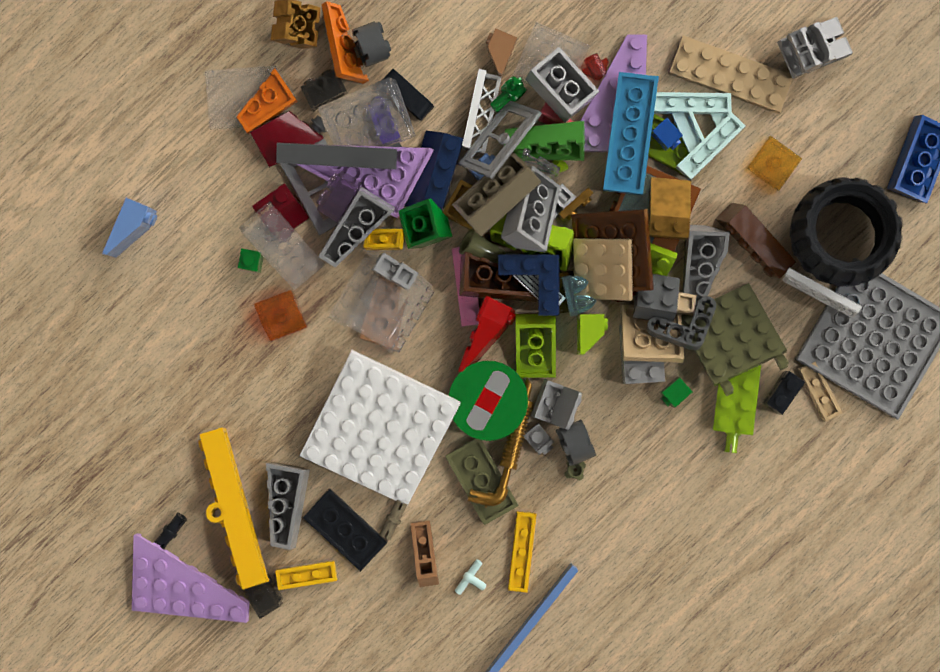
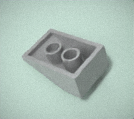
[619,325,665,384]

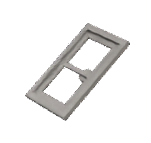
[458,101,542,179]
[280,139,355,235]

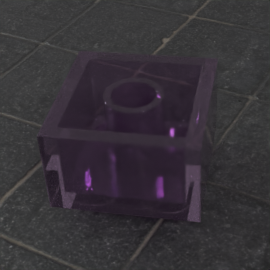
[316,170,362,222]

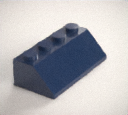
[405,130,463,212]

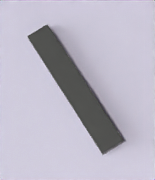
[276,142,397,169]

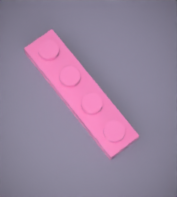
[452,247,479,326]

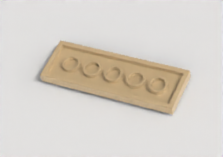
[669,35,793,113]

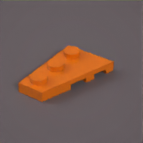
[237,68,298,134]

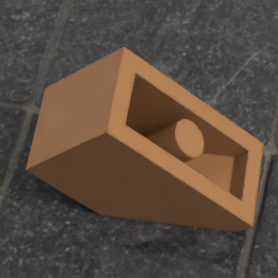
[486,28,517,77]

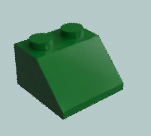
[398,199,453,249]

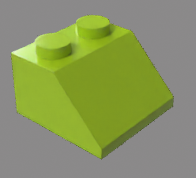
[577,314,608,355]

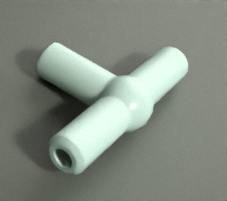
[455,559,486,595]

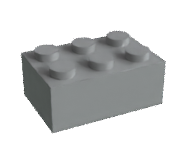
[525,47,599,123]

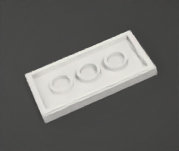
[783,268,862,318]

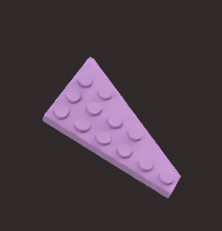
[581,35,647,152]
[296,144,434,219]
[132,533,249,623]

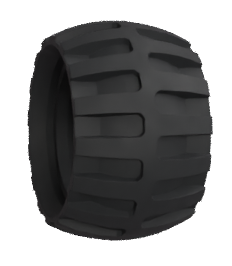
[790,177,903,287]

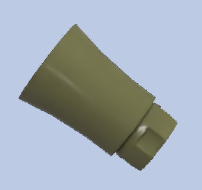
[459,229,506,264]

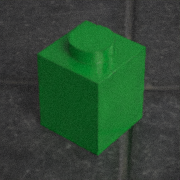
[238,248,264,273]
[659,377,693,408]

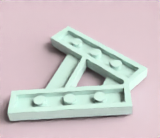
[654,92,746,181]

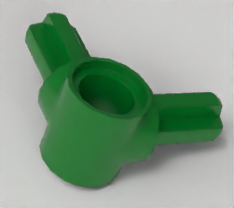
[490,76,527,112]

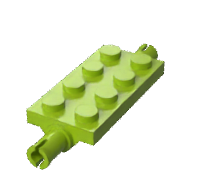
[713,364,762,453]

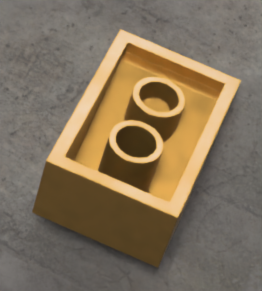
[648,177,691,240]

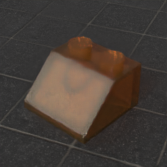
[254,290,308,341]

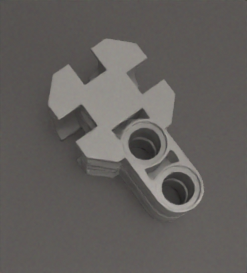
[777,17,853,79]

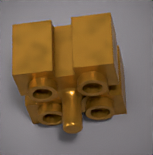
[271,0,321,49]

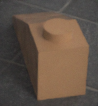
[410,520,439,587]

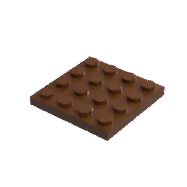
[571,209,654,291]

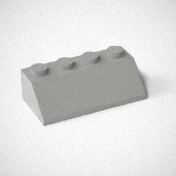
[501,166,561,252]

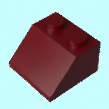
[252,183,309,241]

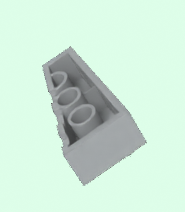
[318,187,395,267]

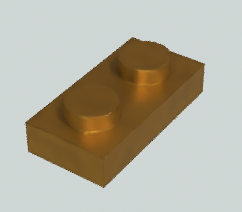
[558,187,593,221]

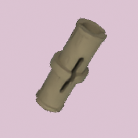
[379,500,408,540]

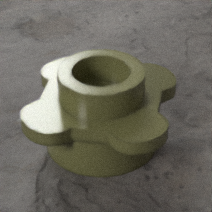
[564,461,586,480]

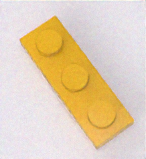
[275,560,338,590]

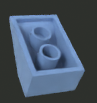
[102,198,157,258]

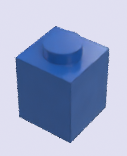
[651,118,683,151]

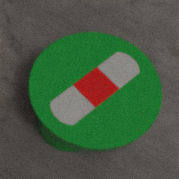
[449,361,528,441]

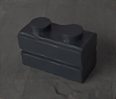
[762,371,805,415]

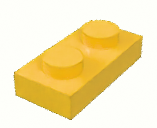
[363,229,404,250]

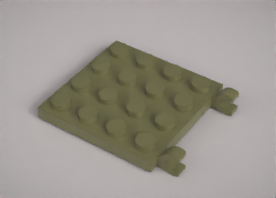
[681,283,789,396]

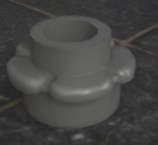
[311,115,329,133]

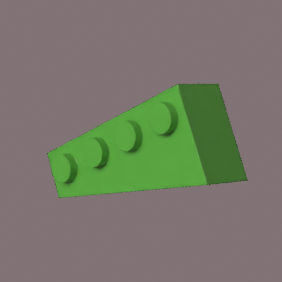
[504,121,585,161]

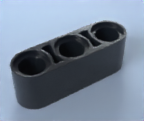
[379,68,434,121]

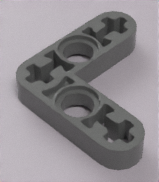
[647,296,716,351]

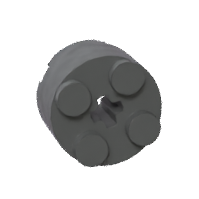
[352,21,391,67]
[556,420,596,466]

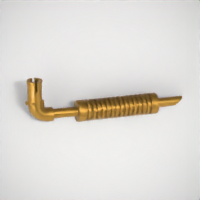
[468,377,533,508]

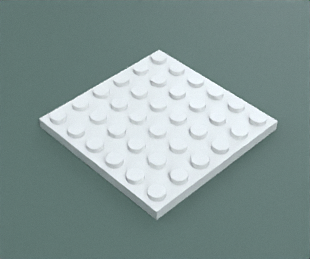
[300,350,460,506]

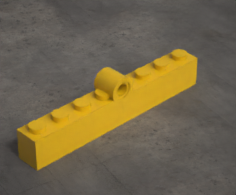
[198,427,269,589]

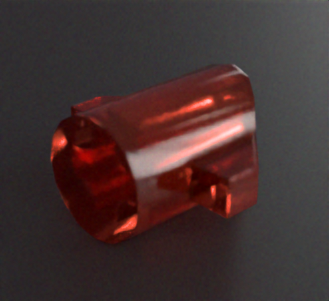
[582,53,609,81]

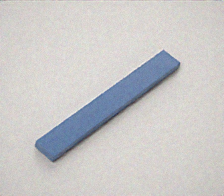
[485,563,578,672]

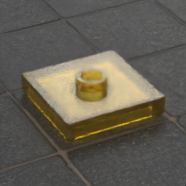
[747,135,802,191]

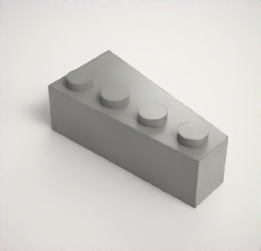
[266,462,310,550]

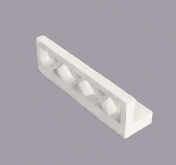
[462,69,502,154]

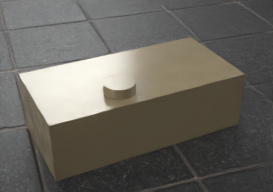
[452,152,541,236]

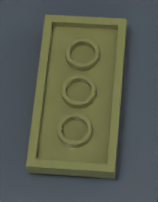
[445,439,519,525]

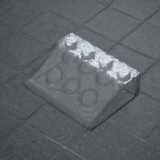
[318,78,416,147]

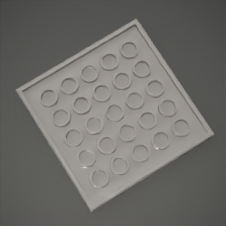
[795,258,940,420]

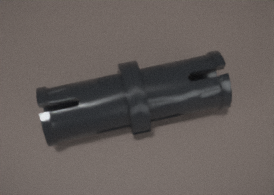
[155,512,187,549]

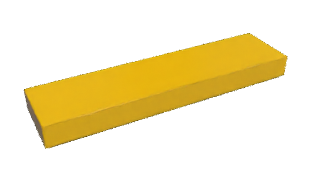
[508,511,537,593]

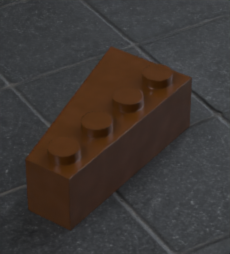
[715,203,796,279]
[459,252,538,302]

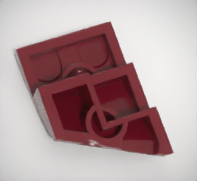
[250,111,324,168]

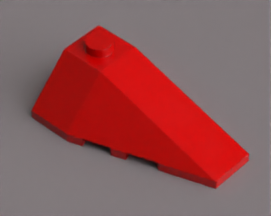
[458,296,516,372]

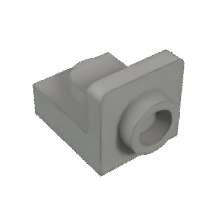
[523,423,554,455]

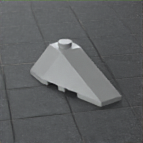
[682,225,730,308]

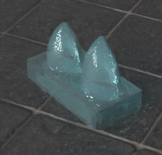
[562,275,597,317]

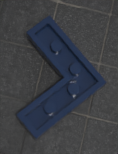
[498,255,559,316]

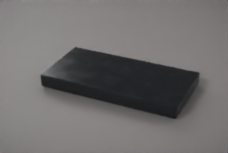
[303,488,388,572]

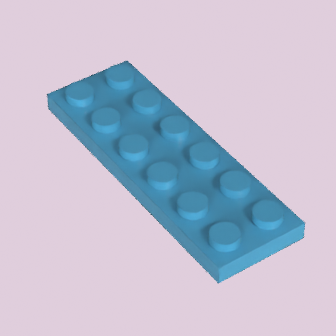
[603,72,659,196]

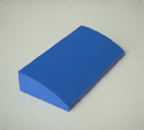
[887,115,940,203]

